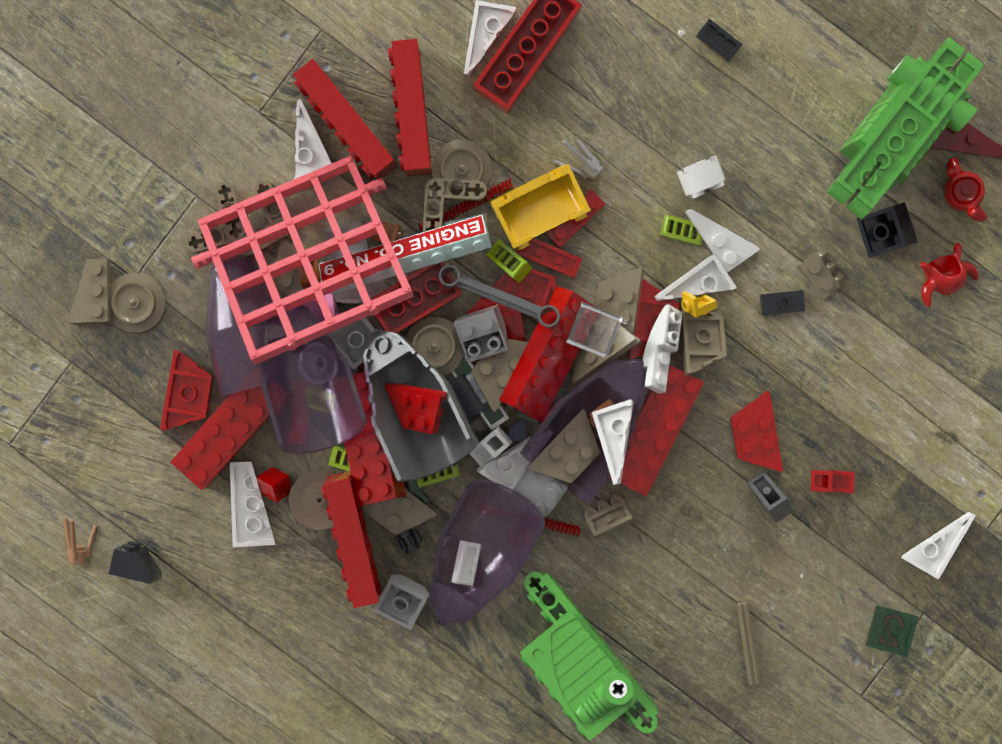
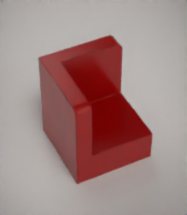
[256,467,292,503]

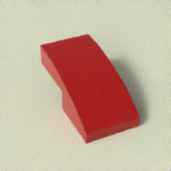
[810,470,855,493]

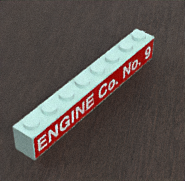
[319,215,492,294]

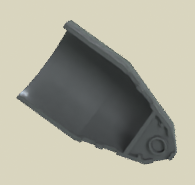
[363,329,478,482]

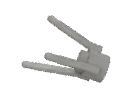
[553,139,603,180]

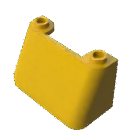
[489,164,591,250]

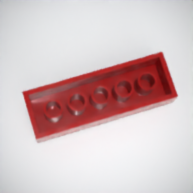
[473,0,582,114]
[388,38,432,177]
[293,58,397,180]
[499,286,600,423]
[606,365,704,496]
[170,367,290,490]
[332,372,407,507]
[321,471,382,608]

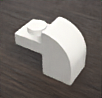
[470,426,513,466]

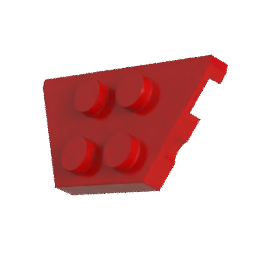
[483,268,556,307]
[628,279,680,359]
[464,297,526,342]
[160,350,214,430]
[384,382,447,434]
[730,391,783,472]

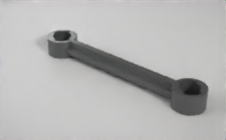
[439,265,561,329]

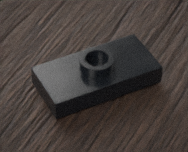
[696,19,743,63]
[760,290,805,316]

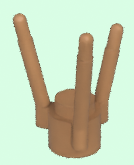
[63,519,97,565]

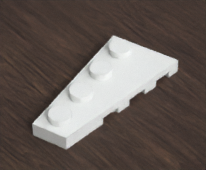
[230,461,276,547]

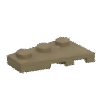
[68,258,112,324]

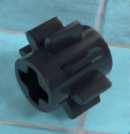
[395,528,422,554]

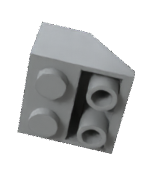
[454,304,509,363]

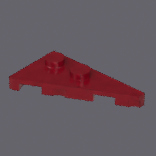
[930,123,1002,159]

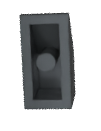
[747,471,793,523]

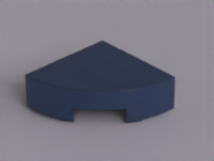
[507,420,527,441]

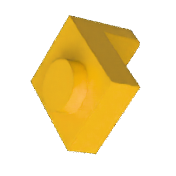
[681,291,717,317]

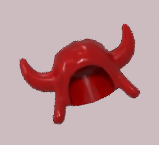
[943,157,988,222]
[920,243,979,308]

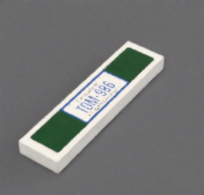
[452,353,509,430]

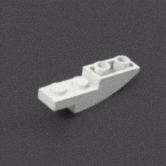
[641,304,683,394]

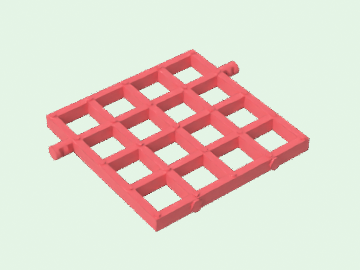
[191,156,414,365]

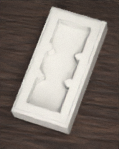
[451,540,481,586]

